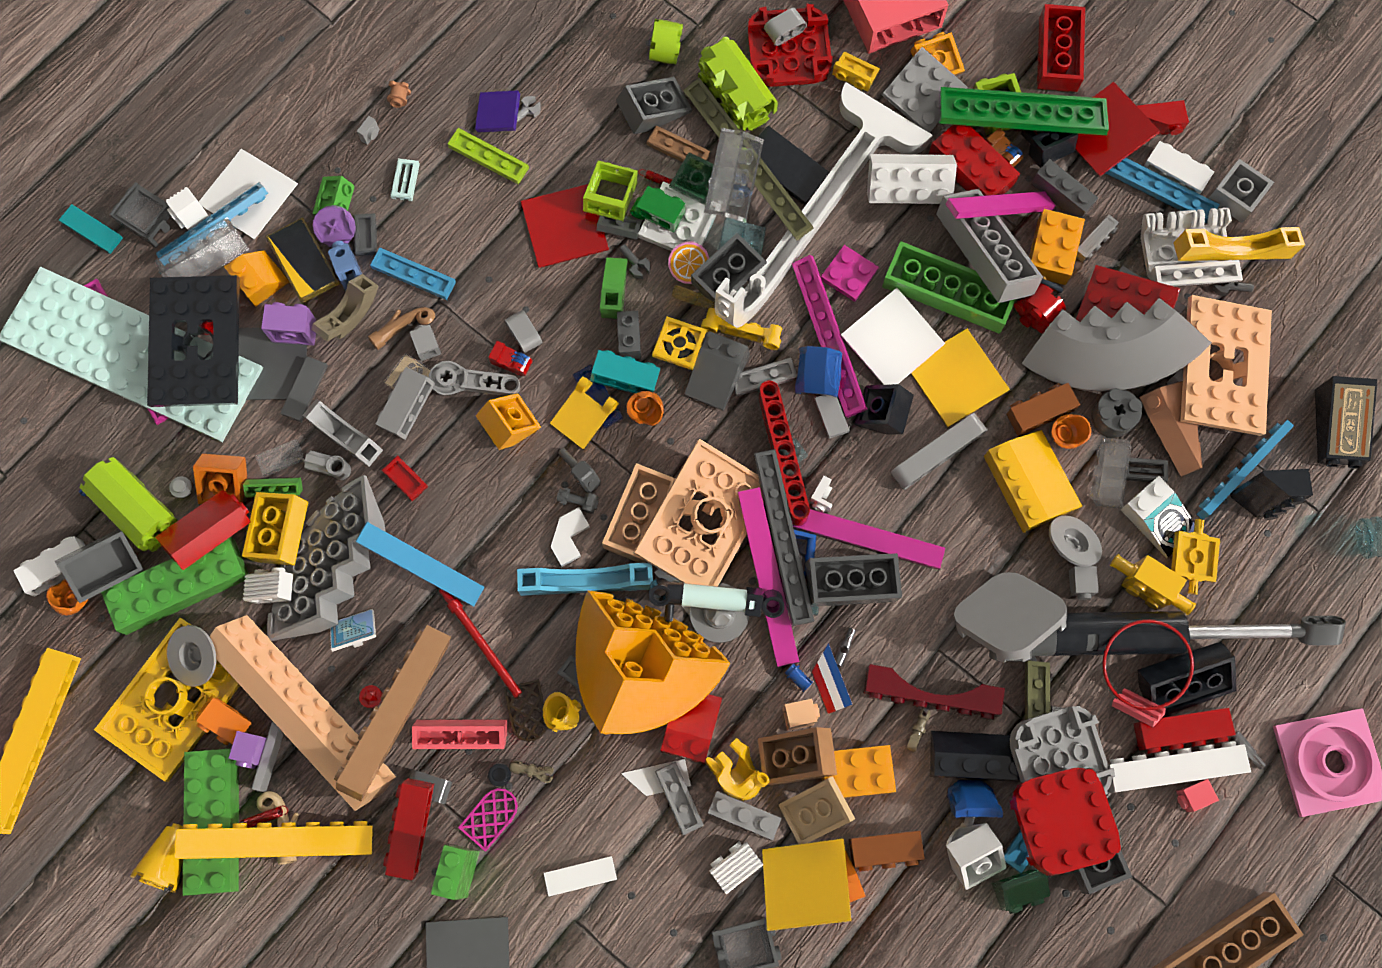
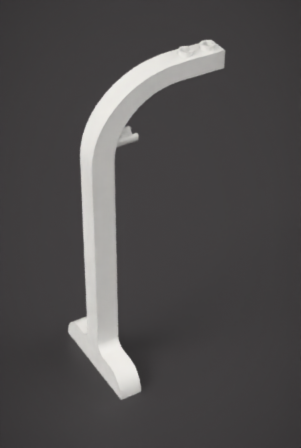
[715,82,932,328]

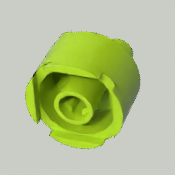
[648,19,683,64]

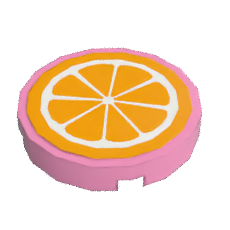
[668,241,709,284]

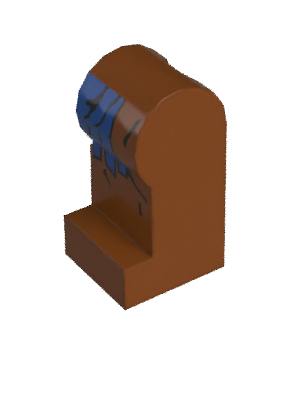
[986,128,1024,167]

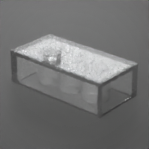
[704,128,764,223]
[154,217,250,277]

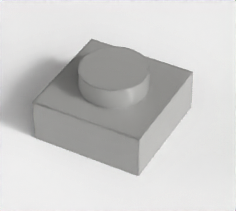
[357,116,380,145]

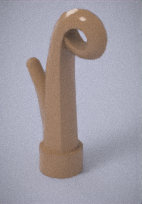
[368,307,435,350]

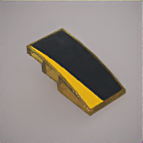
[266,217,340,303]

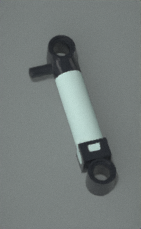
[649,578,785,622]

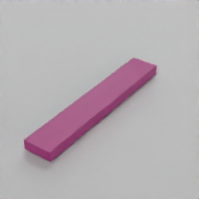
[946,191,1056,219]

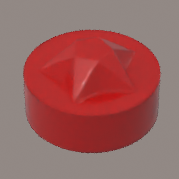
[359,685,383,709]

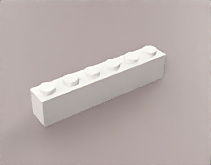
[1108,741,1251,793]

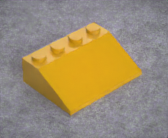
[984,430,1082,533]

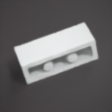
[1144,141,1214,194]
[13,536,85,597]

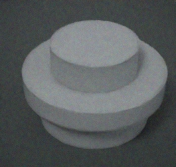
[169,476,192,498]

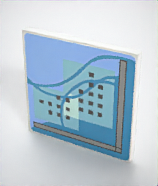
[330,609,376,652]

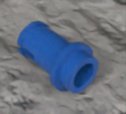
[785,664,813,692]

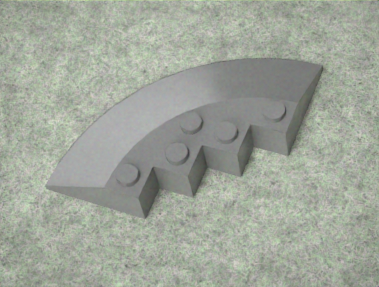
[1022,298,1212,391]
[267,475,385,641]

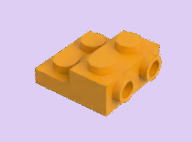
[910,32,965,76]

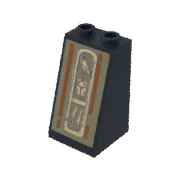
[1315,376,1377,469]

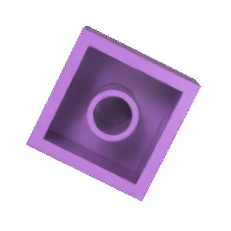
[261,302,317,346]

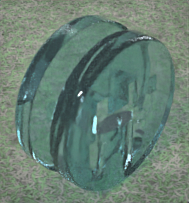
[1356,516,1382,559]

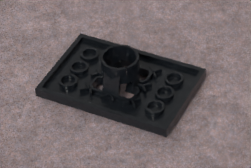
[147,275,240,407]

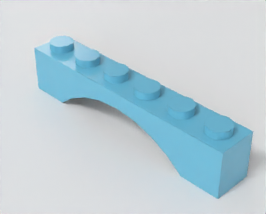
[517,563,653,596]

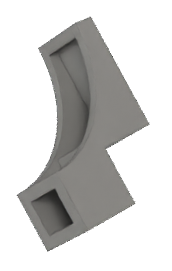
[302,399,383,467]

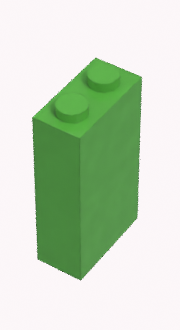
[431,845,480,900]

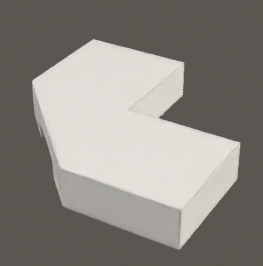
[551,507,590,567]

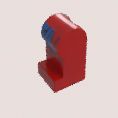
[489,341,533,377]

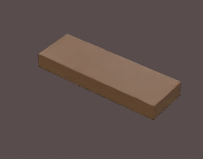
[647,126,710,171]

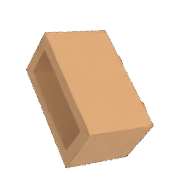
[782,699,820,731]

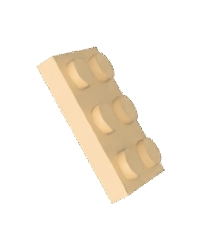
[778,776,855,844]

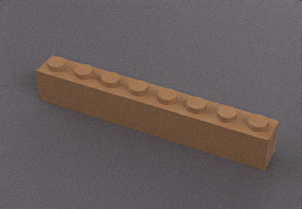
[334,625,451,801]

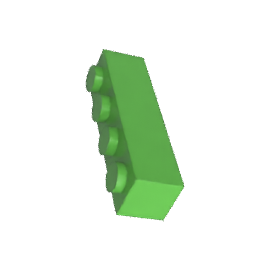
[243,478,303,497]

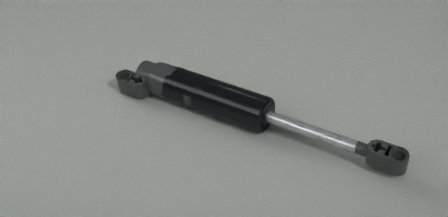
[989,611,1346,661]

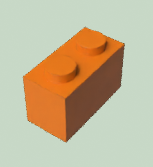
[195,694,252,745]

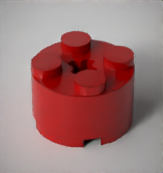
[1014,283,1066,334]

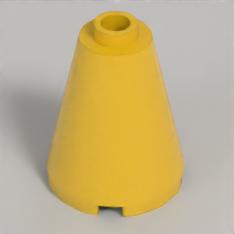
[130,823,183,893]

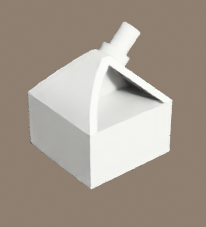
[946,817,1006,890]

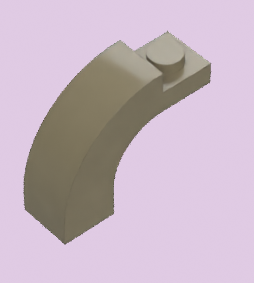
[311,274,378,342]

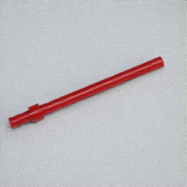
[439,589,522,698]

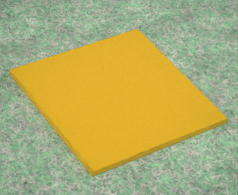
[911,328,1010,428]
[762,839,851,931]

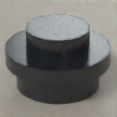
[488,763,511,787]

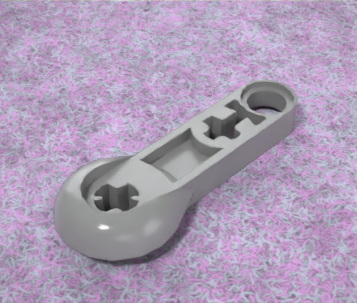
[429,361,520,396]

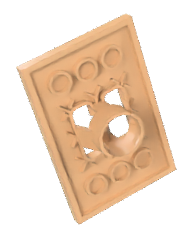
[1180,295,1272,436]
[633,439,764,587]

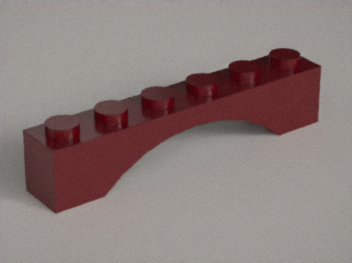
[863,664,1005,720]

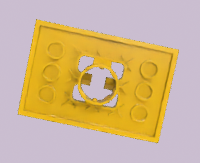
[94,618,240,782]

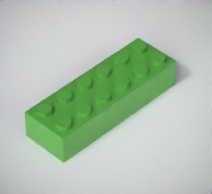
[882,241,1015,334]
[101,537,249,635]
[183,749,239,896]

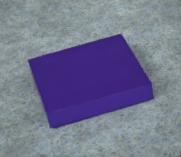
[475,90,520,132]

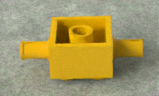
[1110,554,1196,615]

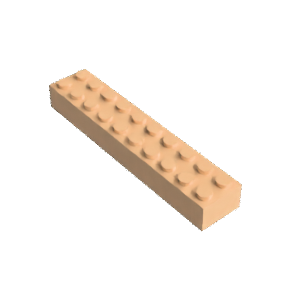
[209,615,396,811]

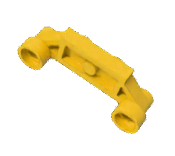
[701,308,782,350]

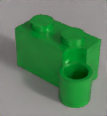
[630,186,685,233]

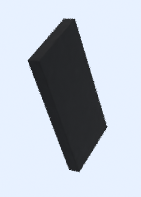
[750,125,830,205]

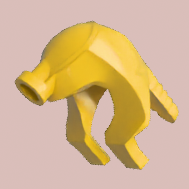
[705,738,769,801]

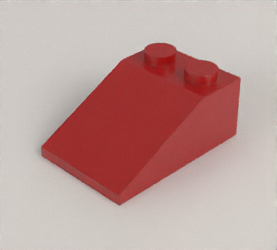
[660,694,722,764]

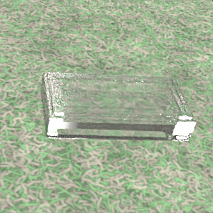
[255,439,305,477]

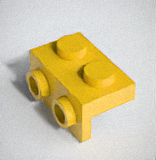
[832,52,880,92]

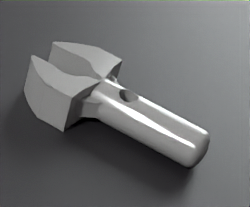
[517,96,541,122]

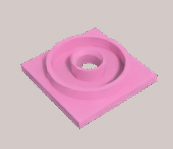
[1273,708,1382,817]

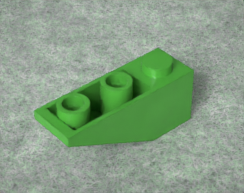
[600,258,628,319]

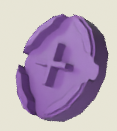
[312,205,356,247]

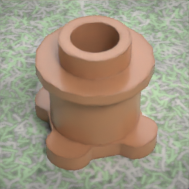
[387,81,411,108]

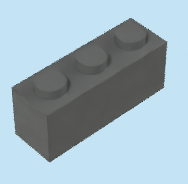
[1031,159,1098,218]

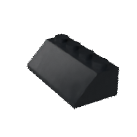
[1230,468,1313,520]
[1137,641,1236,718]
[930,731,1021,782]

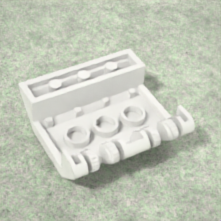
[1141,207,1243,286]

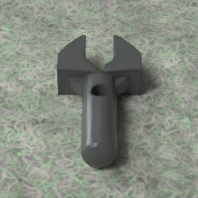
[619,244,650,279]
[1212,282,1254,296]

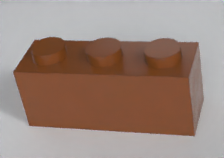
[1006,383,1080,437]
[849,831,925,872]

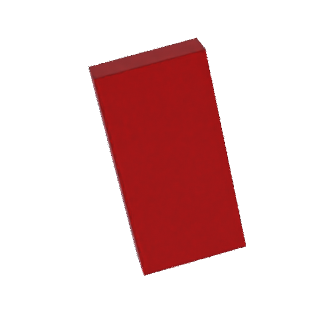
[382,455,428,501]

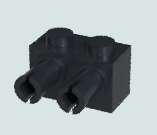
[1021,129,1078,168]

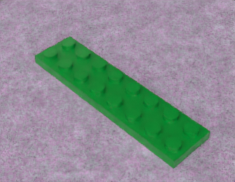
[940,87,1109,135]

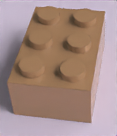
[758,727,837,785]

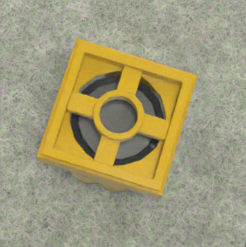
[652,316,707,370]

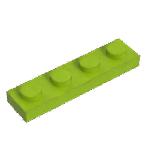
[448,128,529,185]

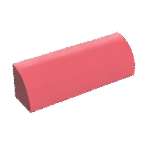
[412,720,507,749]

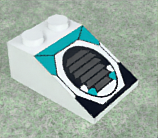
[1120,476,1195,558]

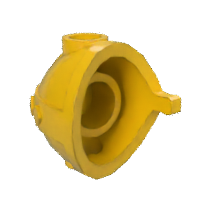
[543,692,582,732]

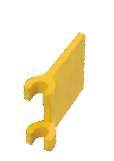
[550,376,619,449]

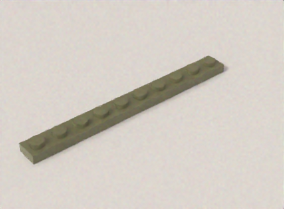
[683,78,814,241]

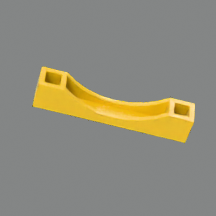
[1173,227,1305,261]

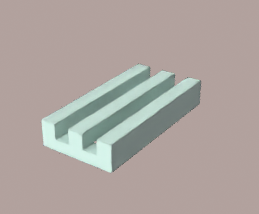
[391,158,420,201]

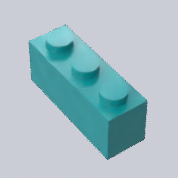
[590,350,660,394]

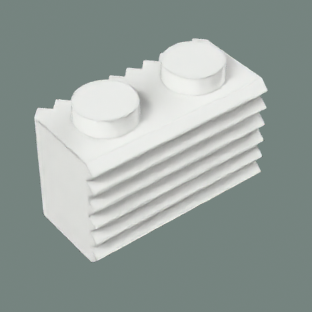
[166,187,209,230]
[243,568,293,604]
[709,841,763,894]

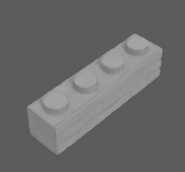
[1076,215,1119,263]

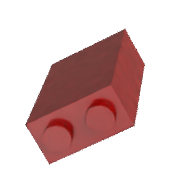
[155,490,251,570]

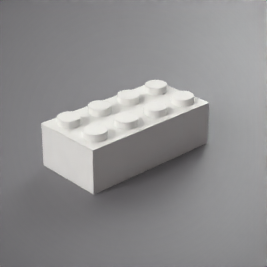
[867,154,957,204]

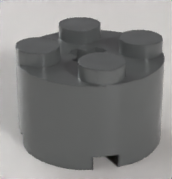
[1091,388,1142,438]

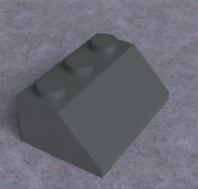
[691,233,767,303]

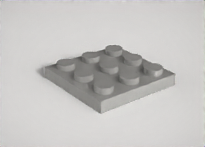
[882,47,968,133]

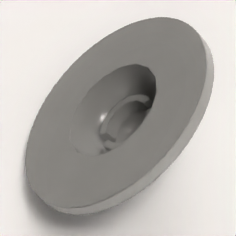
[1049,516,1102,567]
[690,583,749,643]
[167,625,216,687]

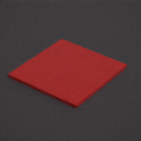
[1075,82,1160,177]
[521,184,609,268]

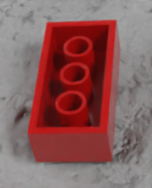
[1037,4,1085,92]
[929,125,1020,196]

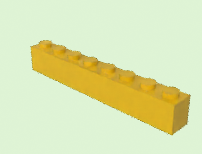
[0,648,81,834]
[174,821,373,859]

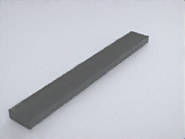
[753,449,814,626]

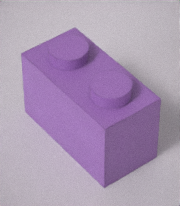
[229,731,267,769]

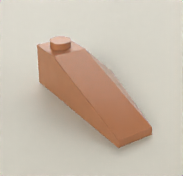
[1140,381,1202,477]

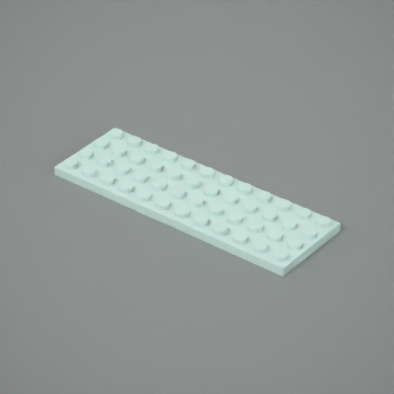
[0,267,263,443]

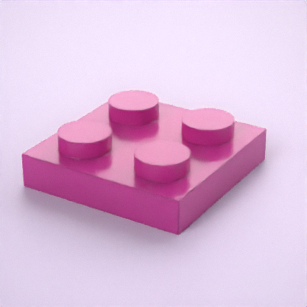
[821,245,879,302]

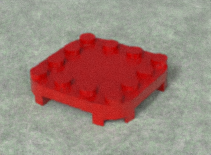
[748,3,832,87]
[1009,768,1121,876]

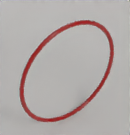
[1102,620,1194,710]

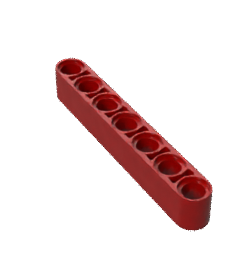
[758,380,810,526]

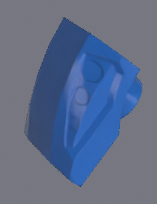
[795,346,842,397]
[947,780,1003,818]

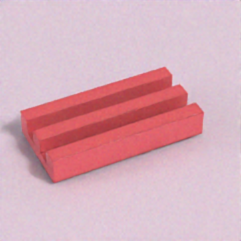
[1112,688,1166,727]

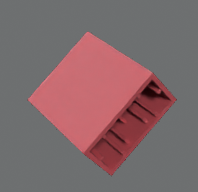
[843,0,948,54]

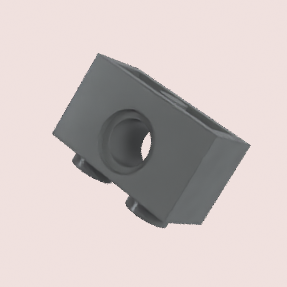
[617,311,641,360]

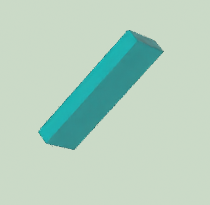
[59,204,123,254]

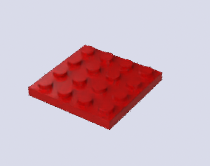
[1076,265,1181,322]

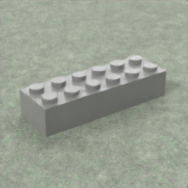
[936,189,1043,303]

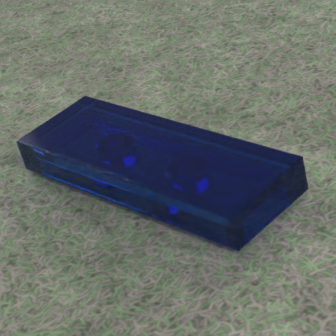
[572,364,623,429]

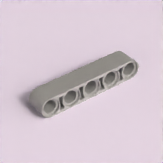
[890,413,988,490]

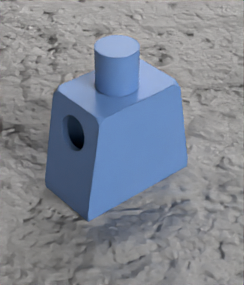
[328,241,362,291]

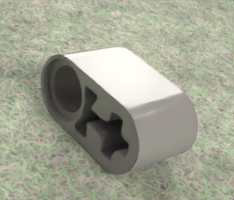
[764,8,807,46]
[504,310,543,353]

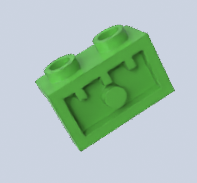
[312,176,354,216]

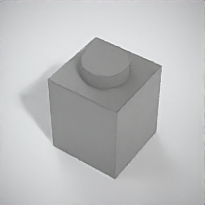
[410,324,441,361]
[1069,566,1099,600]

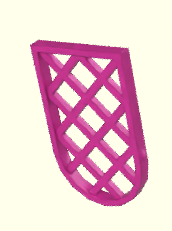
[458,788,518,852]

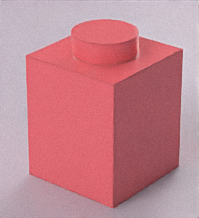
[1176,779,1219,812]

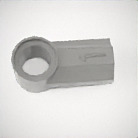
[304,450,351,480]

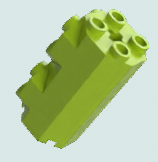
[698,37,778,130]
[79,457,178,552]

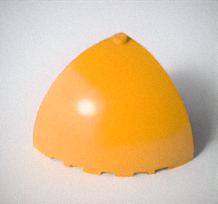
[576,590,730,734]

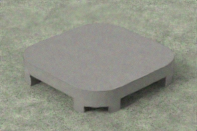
[954,572,1067,663]
[1010,706,1115,794]

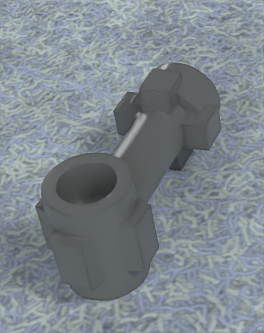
[557,488,599,514]

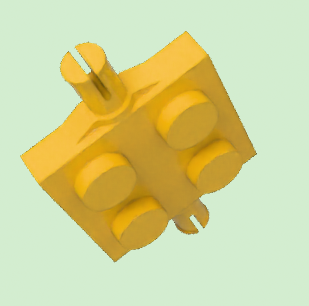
[1171,519,1220,595]

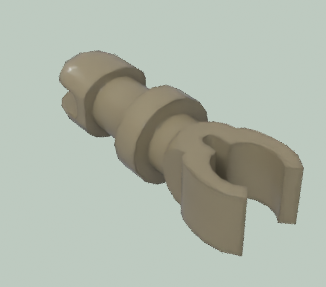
[907,708,931,752]
[509,760,554,783]

